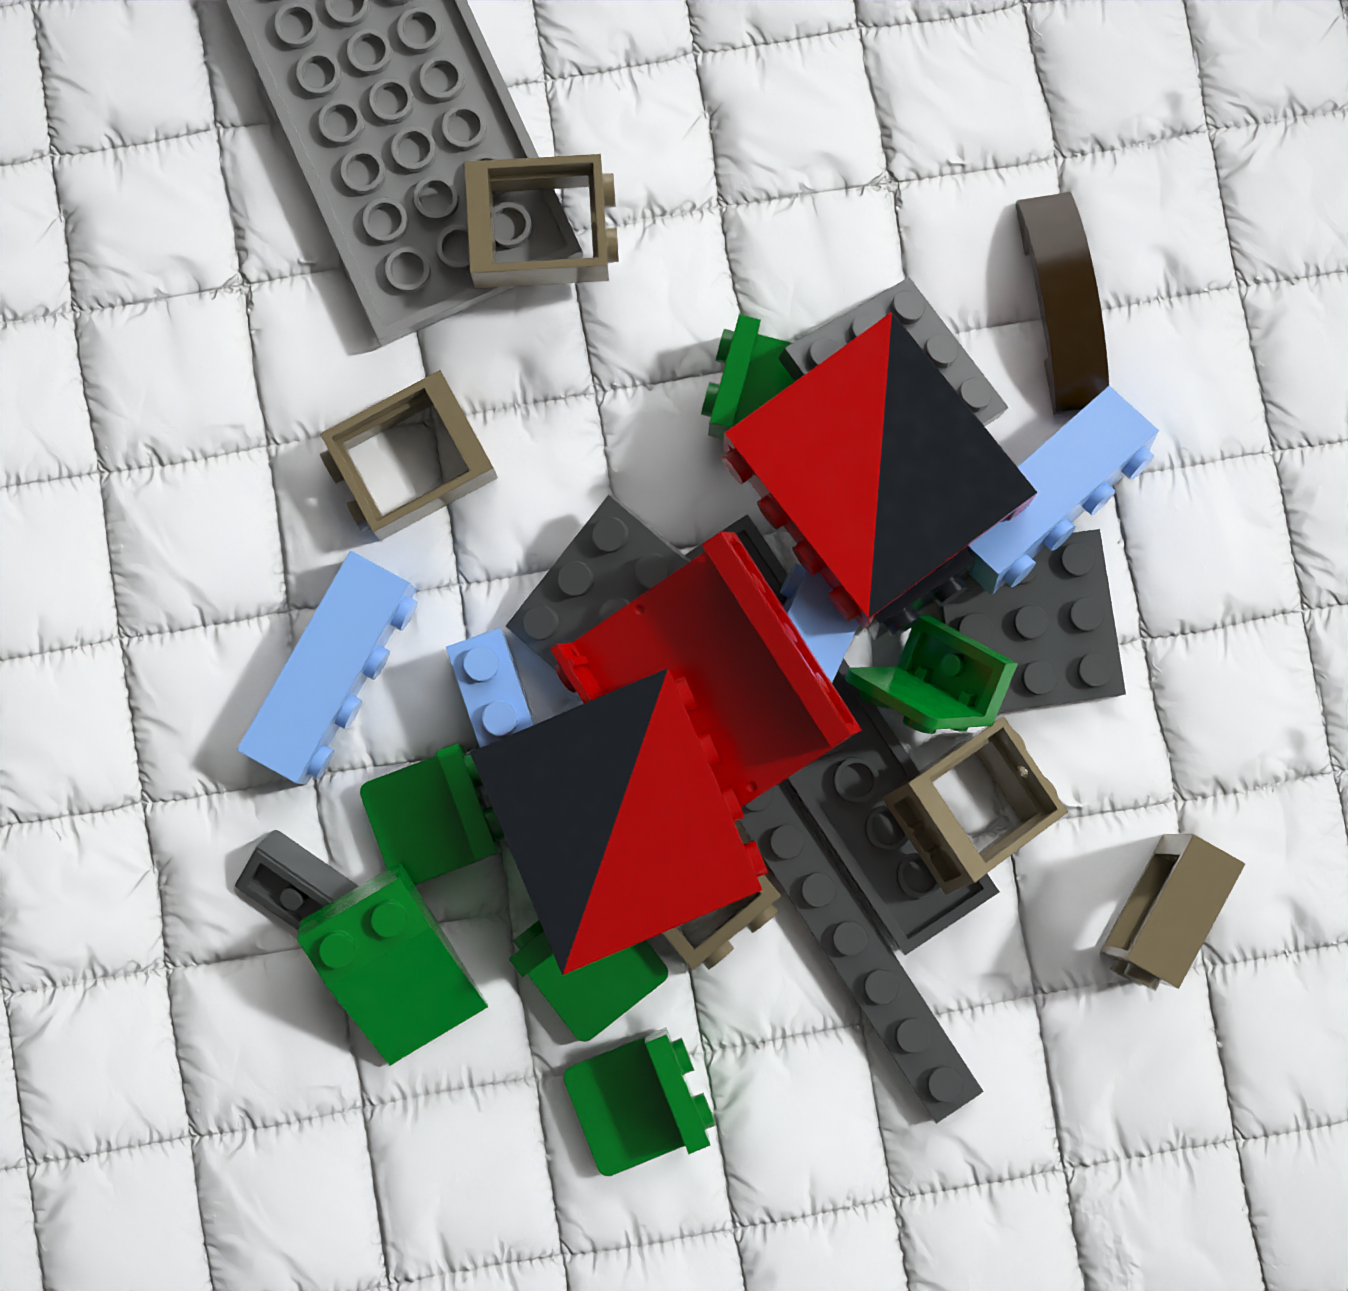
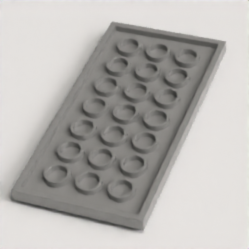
[226,0,583,346]

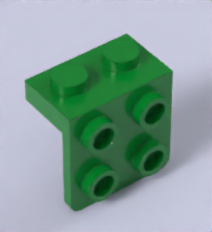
[701,314,795,440]
[845,615,1018,734]
[360,743,505,885]
[509,920,668,1042]
[563,1027,716,1176]

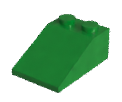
[296,862,488,1066]

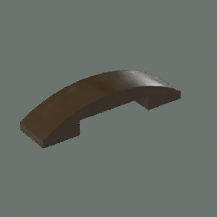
[1015,192,1109,415]

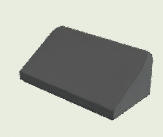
[234,830,359,930]

